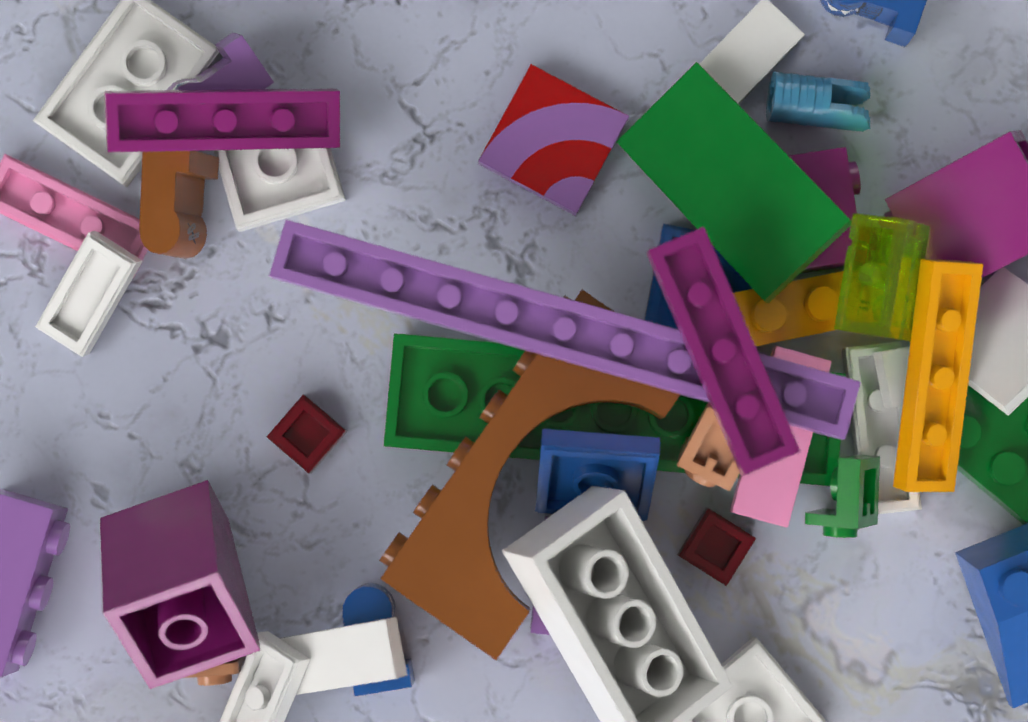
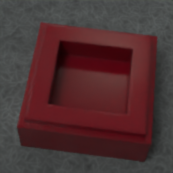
[266,394,347,474]
[677,507,756,586]

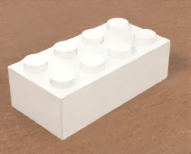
[502,486,733,722]

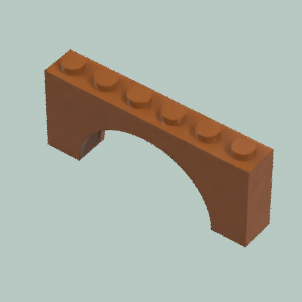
[379,289,681,660]

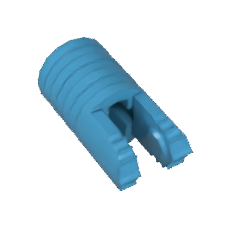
[766,72,870,132]

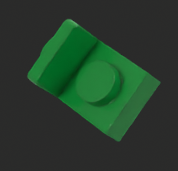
[805,455,880,538]

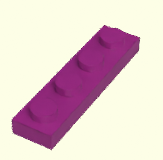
[104,89,340,152]
[646,227,801,476]

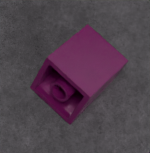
[884,130,1028,281]
[100,480,261,689]

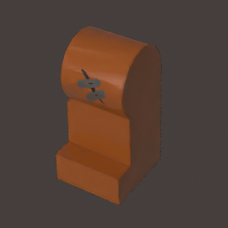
[139,151,219,259]

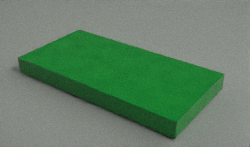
[616,62,853,303]

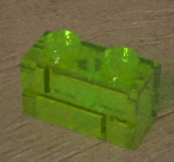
[834,213,930,341]

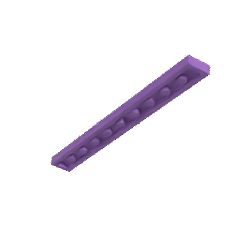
[269,219,861,440]

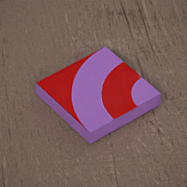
[478,64,629,216]

